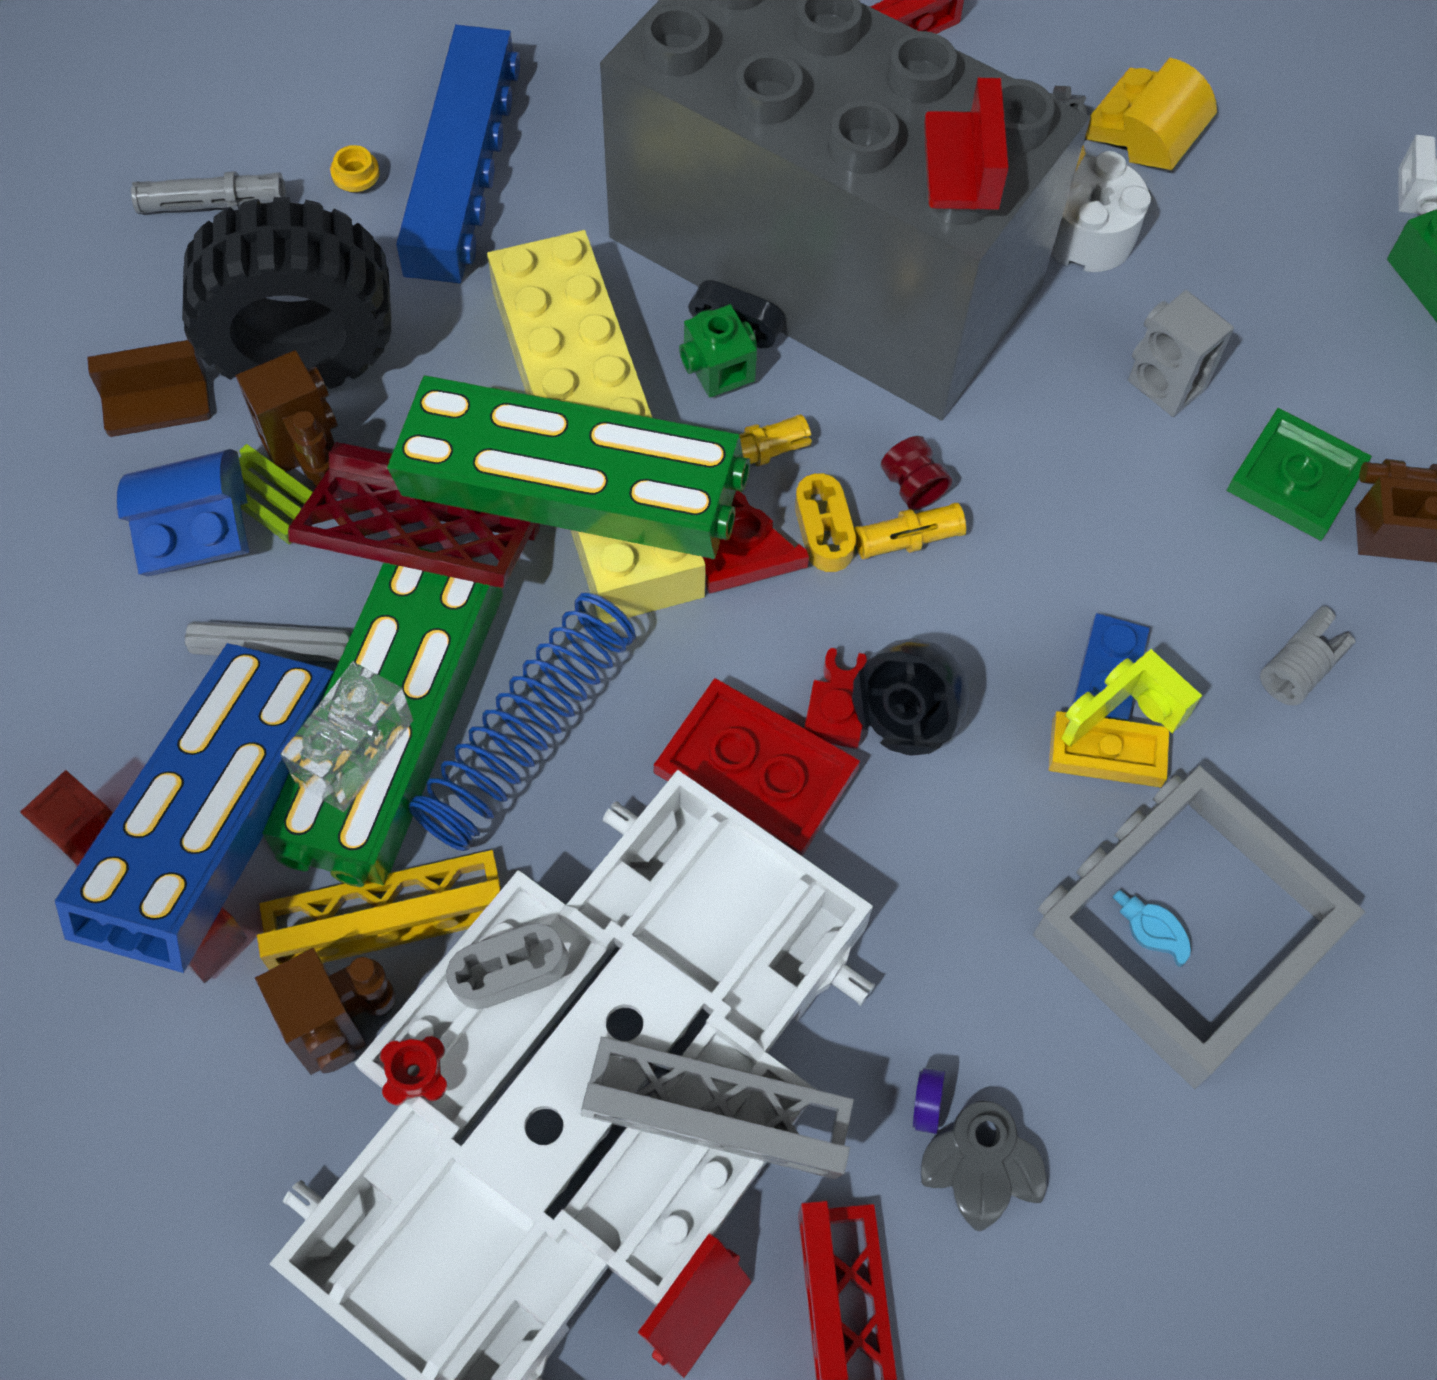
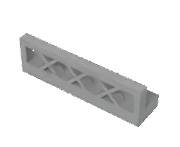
[581,1036,854,1179]

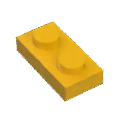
[1048,711,1169,788]

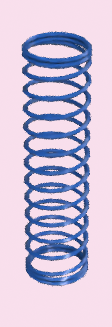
[408,593,636,851]

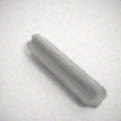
[185,621,350,663]

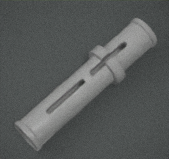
[131,171,286,214]

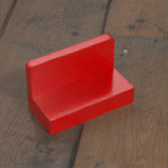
[924,77,1008,210]

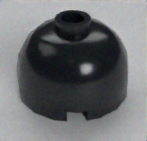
[852,638,970,756]

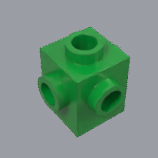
[679,304,757,398]

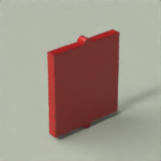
[637,1233,752,1378]

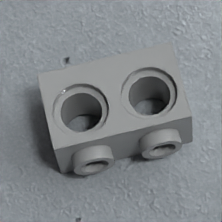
[1127,290,1234,418]

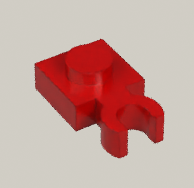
[804,648,867,749]

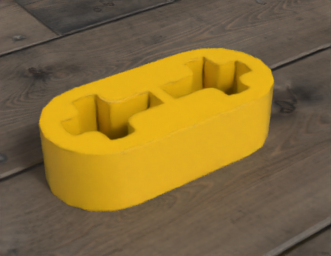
[795,473,856,572]

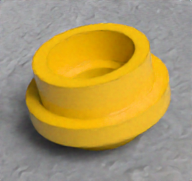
[330,145,380,192]

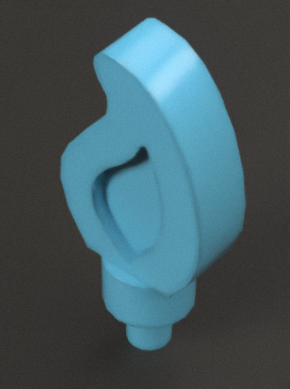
[1112,889,1191,967]

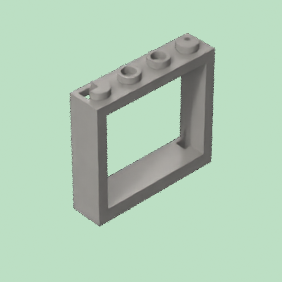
[1033,766,1365,1089]

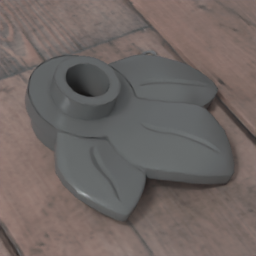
[921,1101,1047,1231]

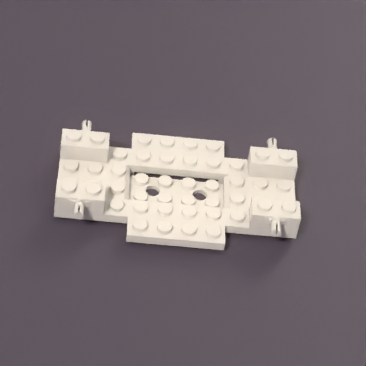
[270,770,875,1380]

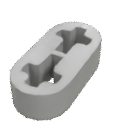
[446,923,569,1009]

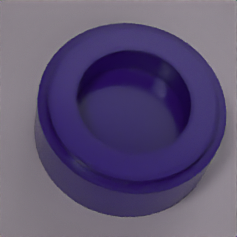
[913,1068,945,1134]

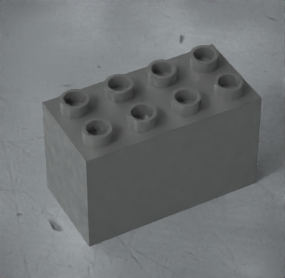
[600,0,1091,421]

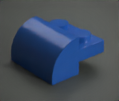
[117,449,250,576]

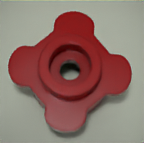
[380,1036,448,1106]

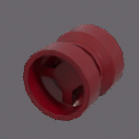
[880,436,953,510]

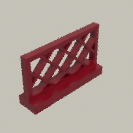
[288,442,540,588]

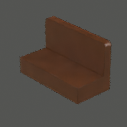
[87,340,211,437]

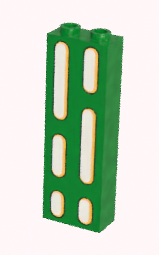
[387,375,750,559]
[262,547,503,887]

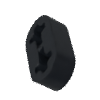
[688,280,785,348]

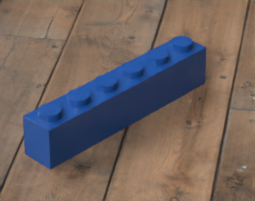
[396,24,520,284]

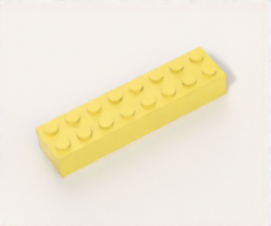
[487,230,706,624]

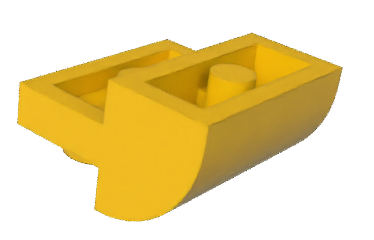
[1085,58,1217,170]

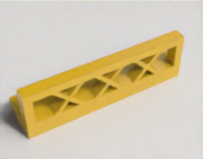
[257,850,501,970]

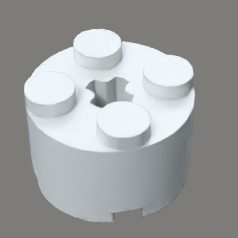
[1051,151,1151,272]

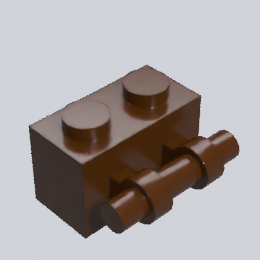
[235,350,338,487]
[1355,459,1437,563]
[255,947,396,1075]

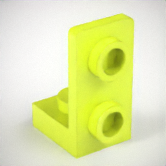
[1061,649,1202,747]

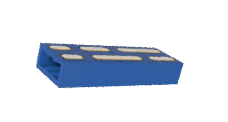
[55,643,334,973]

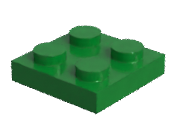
[1226,408,1372,541]

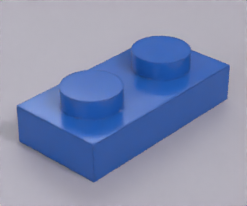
[1071,613,1150,721]

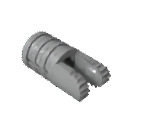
[1260,606,1356,705]

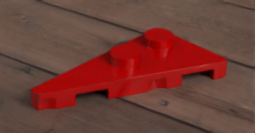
[703,491,809,594]

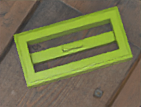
[239,443,313,545]

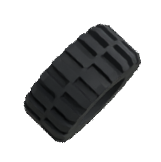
[182,197,392,389]

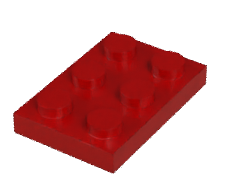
[653,678,860,856]

